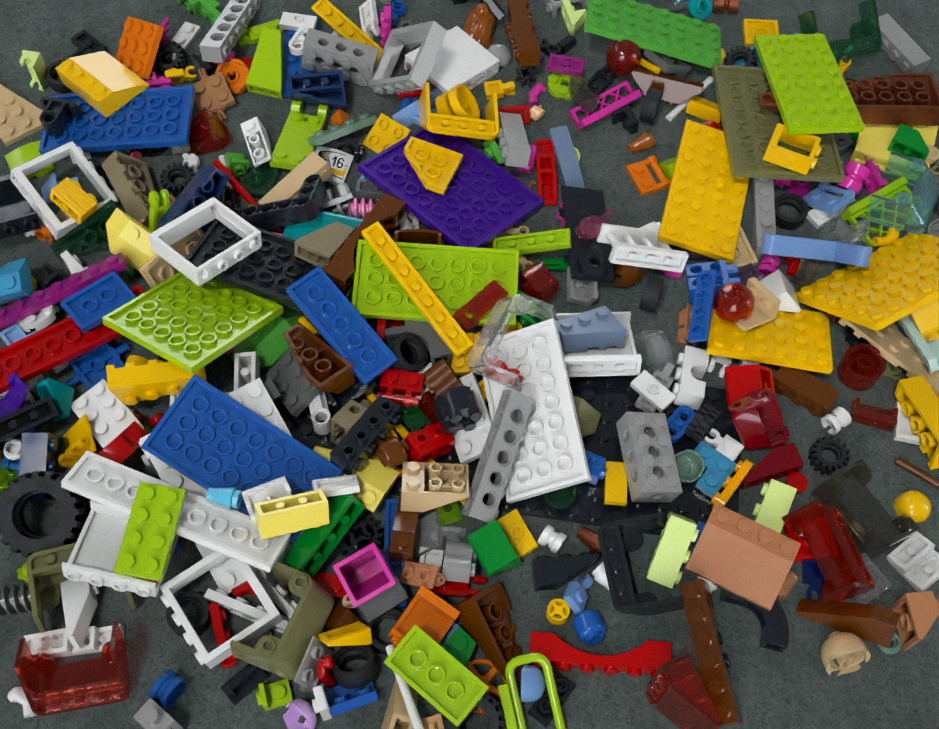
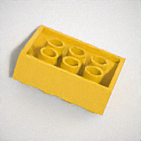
[55,51,149,118]

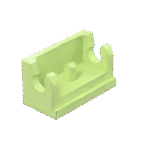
[19,50,48,91]

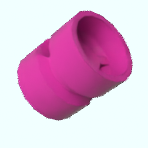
[836,160,871,195]

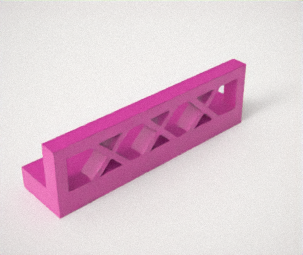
[569,81,642,130]

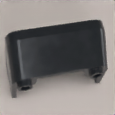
[598,512,684,616]

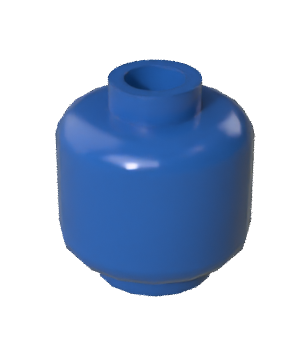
[572,609,606,645]

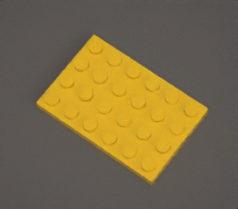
[706,297,833,374]

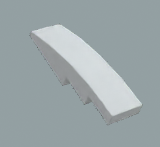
[22,624,124,660]

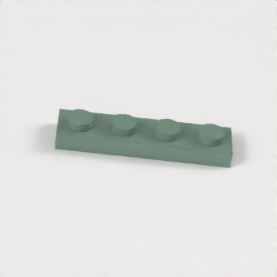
[307,112,377,146]

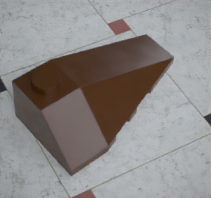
[283,322,355,394]
[453,582,524,683]
[795,598,899,648]

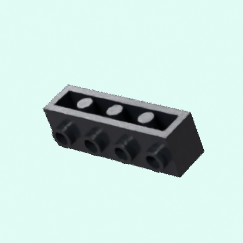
[330,395,402,475]

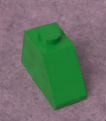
[887,123,930,166]

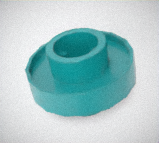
[688,0,713,19]

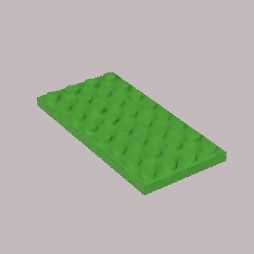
[584,0,721,68]

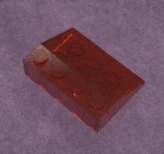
[645,654,724,729]

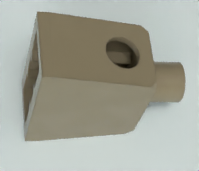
[331,399,371,445]

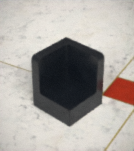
[37,262,65,290]

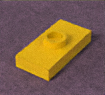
[498,509,539,558]

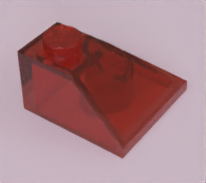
[189,107,231,156]

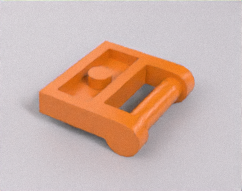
[626,155,671,197]

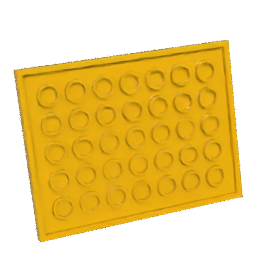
[796,231,939,331]

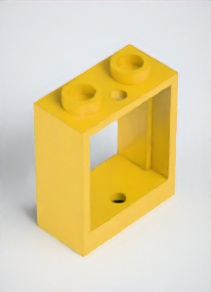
[763,123,822,175]

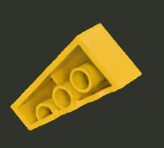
[894,375,939,470]

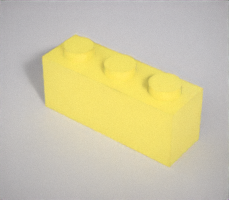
[254,489,329,539]

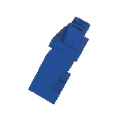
[685,260,741,304]

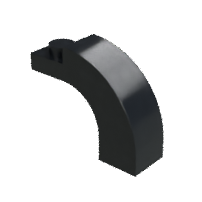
[719,588,789,653]

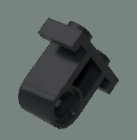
[39,96,83,136]

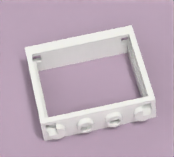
[10,141,118,240]
[149,197,262,286]
[160,551,283,669]

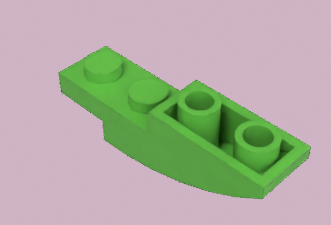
[176,0,222,26]

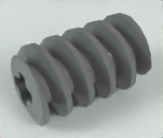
[0,583,32,616]

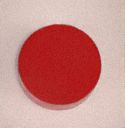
[785,472,808,494]

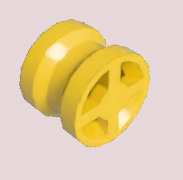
[546,598,570,625]

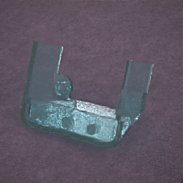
[865,152,939,234]

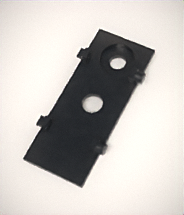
[559,185,615,284]

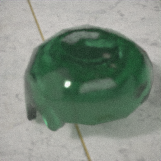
[544,485,577,510]

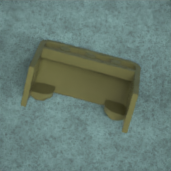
[26,543,136,633]
[230,561,334,680]

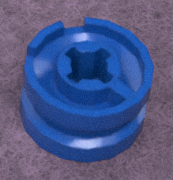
[149,669,187,709]

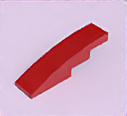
[535,139,557,206]

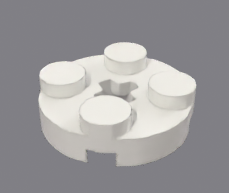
[18,303,59,332]

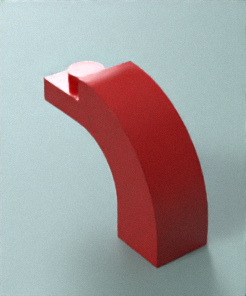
[96,421,148,464]

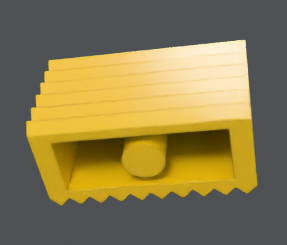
[50,177,98,224]

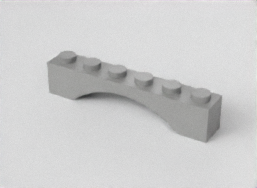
[749,178,776,260]

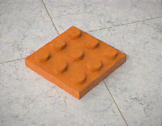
[115,16,164,80]

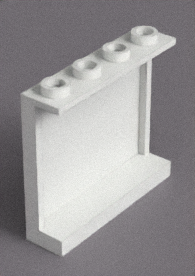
[404,26,500,93]
[554,311,642,377]
[61,500,179,597]

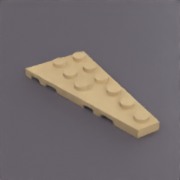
[0,84,44,147]
[838,318,939,398]

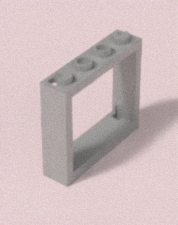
[368,21,447,95]

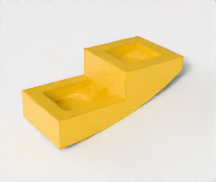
[604,461,627,506]

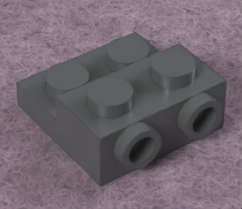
[643,49,691,79]

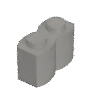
[442,540,477,583]

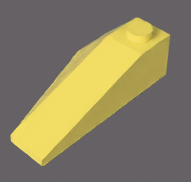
[313,446,400,513]

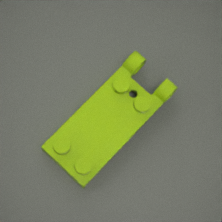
[269,100,330,170]

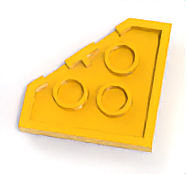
[404,136,463,195]

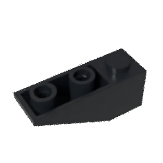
[531,551,600,591]

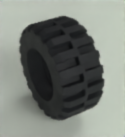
[0,471,89,558]

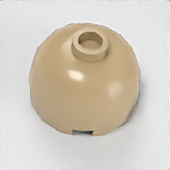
[820,631,871,676]

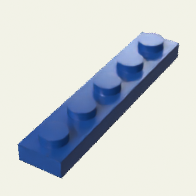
[384,499,407,609]

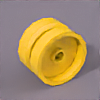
[435,84,480,119]

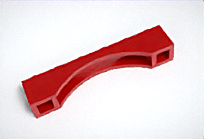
[528,632,671,679]

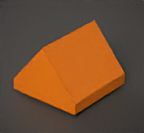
[331,109,350,125]

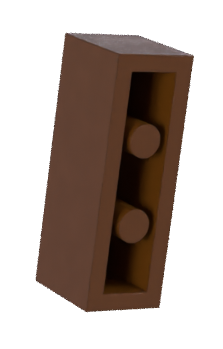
[773,366,840,417]

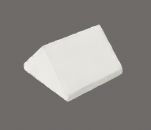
[760,269,801,313]

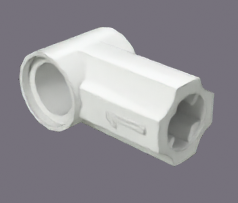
[309,391,331,435]

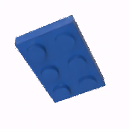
[60,271,136,333]

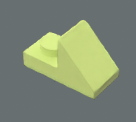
[561,0,586,35]

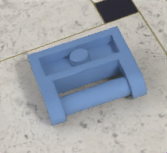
[803,182,856,215]

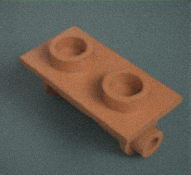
[677,303,697,347]
[400,561,445,590]

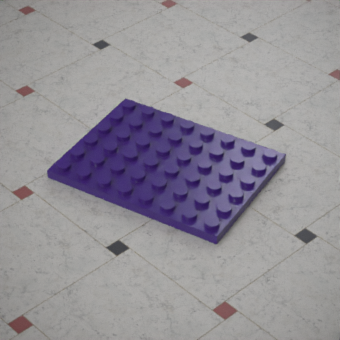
[358,128,545,248]

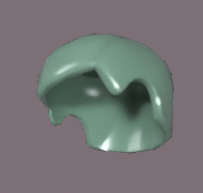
[675,449,705,484]

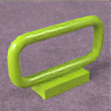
[497,653,566,729]

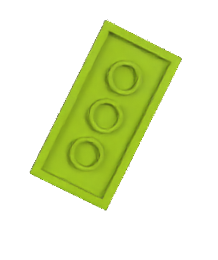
[113,482,187,582]
[384,624,489,727]

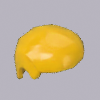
[894,490,931,523]

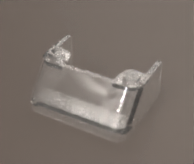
[466,294,557,392]

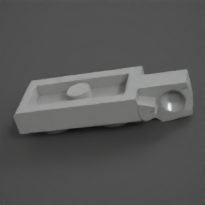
[634,362,675,413]

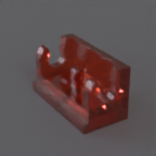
[850,397,898,432]

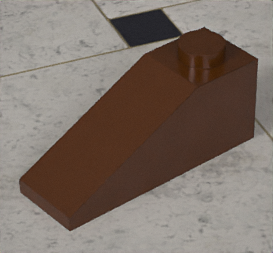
[389,497,420,562]

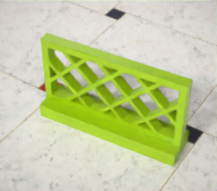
[840,176,929,247]

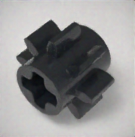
[515,66,537,87]

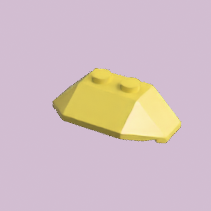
[106,208,161,271]

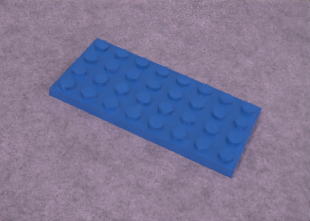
[39,85,195,155]
[141,374,343,546]

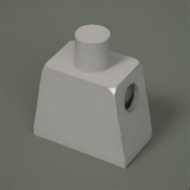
[133,698,183,729]

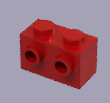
[405,422,455,462]

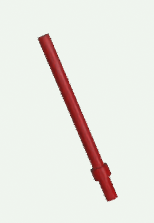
[212,159,283,234]

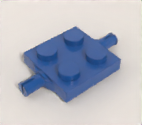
[65,342,130,389]

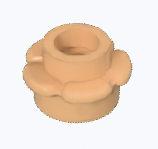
[529,105,545,122]

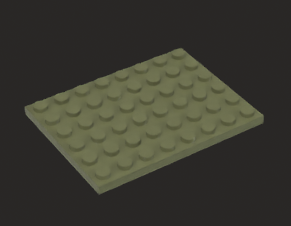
[711,64,846,183]

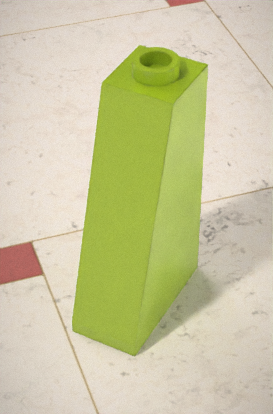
[246,27,284,99]

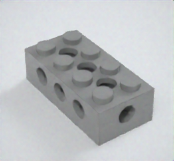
[301,28,379,87]
[616,412,683,503]

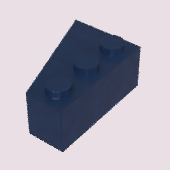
[288,70,347,111]

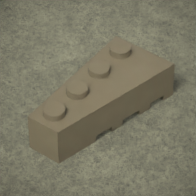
[101,151,155,229]

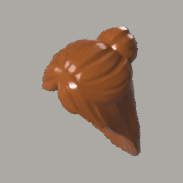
[462,2,496,49]

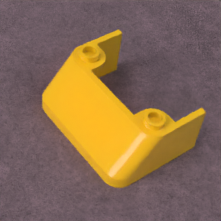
[419,82,499,140]

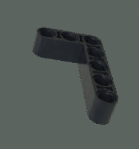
[232,174,327,230]

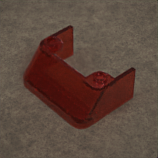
[782,501,875,603]
[14,622,130,716]

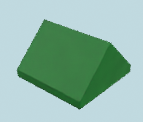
[467,519,523,576]

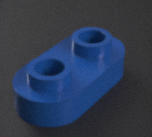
[667,406,696,443]

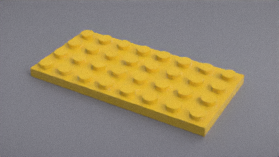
[657,119,749,264]

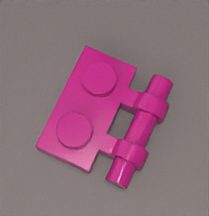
[380,6,392,48]

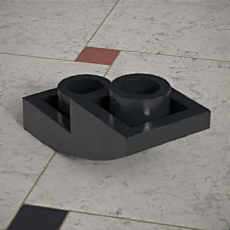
[527,672,576,728]

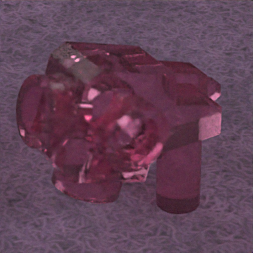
[575,208,614,240]

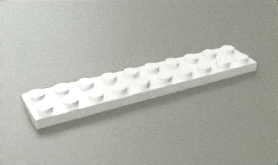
[61,451,291,573]

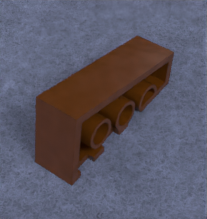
[505,0,540,67]

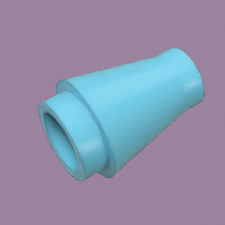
[206,487,242,510]

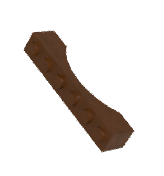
[322,193,406,293]
[679,579,744,727]

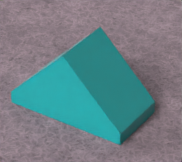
[34,378,75,422]

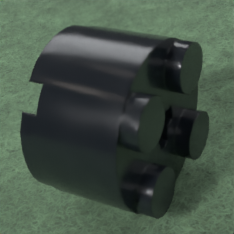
[433,386,483,434]

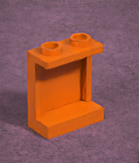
[388,585,460,646]

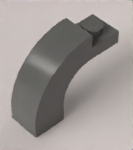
[385,320,452,366]

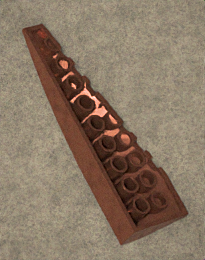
[757,73,939,126]

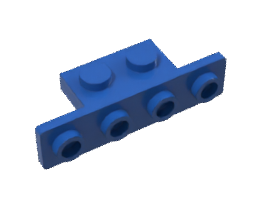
[688,269,718,343]

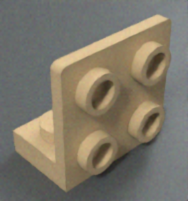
[719,277,781,331]

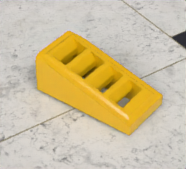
[318,621,372,646]

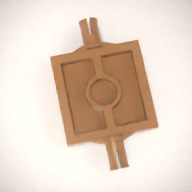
[192,68,236,122]

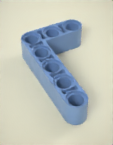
[761,233,873,267]

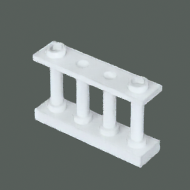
[596,223,689,273]

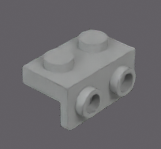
[567,264,599,307]

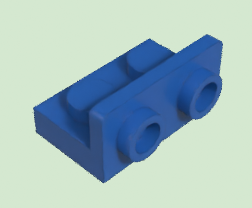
[325,681,379,717]

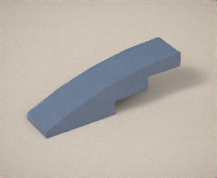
[548,125,585,188]

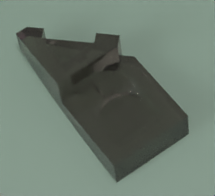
[790,258,819,293]

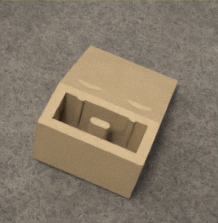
[400,461,469,512]

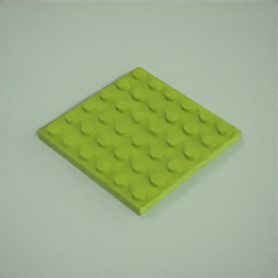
[102,272,284,374]

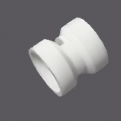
[821,406,852,435]
[537,524,568,555]

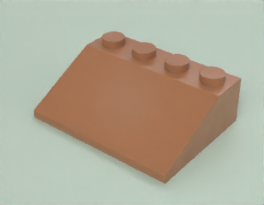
[685,503,801,611]

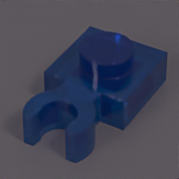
[801,559,827,600]

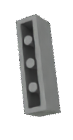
[866,13,931,73]
[496,112,531,168]

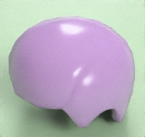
[283,698,317,729]

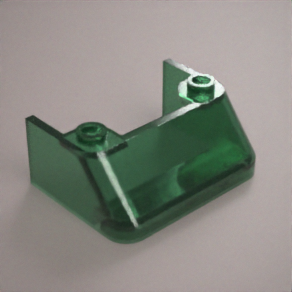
[798,0,882,61]

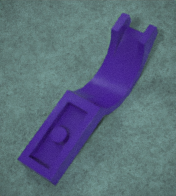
[0,372,29,418]

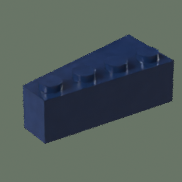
[156,165,230,233]

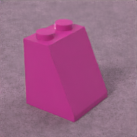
[332,542,397,608]

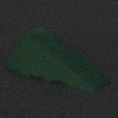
[50,199,127,261]

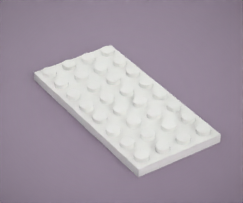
[482,318,591,503]

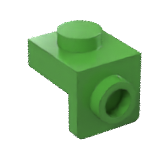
[482,140,504,164]

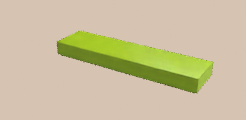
[493,228,571,255]

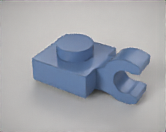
[563,573,593,614]

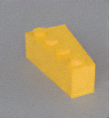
[106,359,207,405]

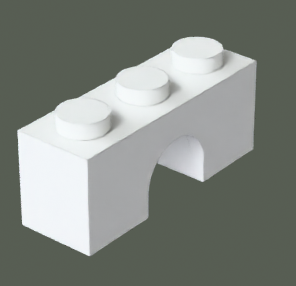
[672,345,709,410]

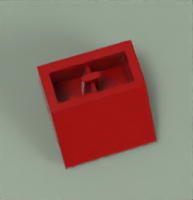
[725,364,776,406]

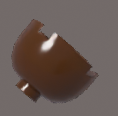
[609,264,644,288]

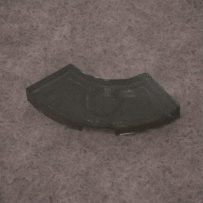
[569,77,600,113]

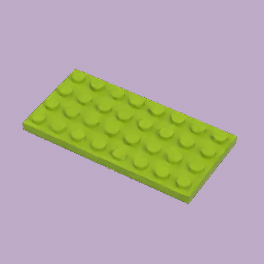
[753,33,865,135]
[351,239,519,328]

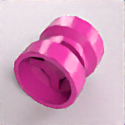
[756,254,781,278]

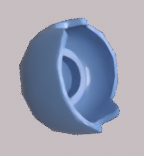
[521,665,546,702]

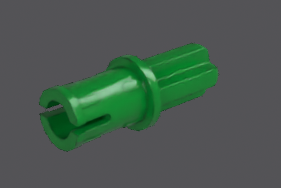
[540,257,569,272]

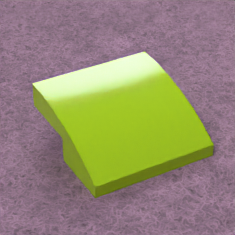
[5,140,55,180]

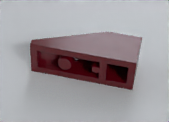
[740,442,805,490]

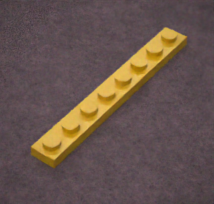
[361,221,474,358]

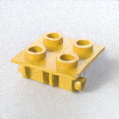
[362,113,411,153]
[58,414,96,469]

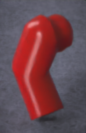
[784,256,801,278]

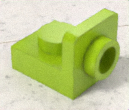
[256,679,293,711]

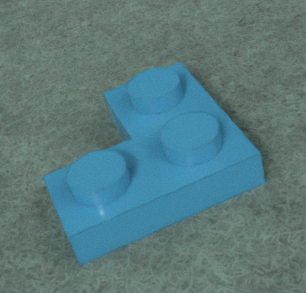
[694,440,737,499]

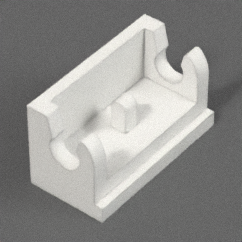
[241,476,292,522]

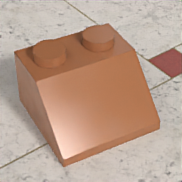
[890,591,939,651]

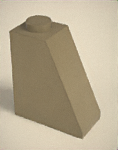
[295,221,354,269]

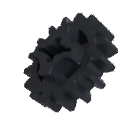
[337,514,384,557]

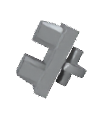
[321,182,356,215]

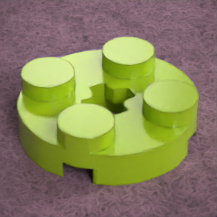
[547,72,583,100]

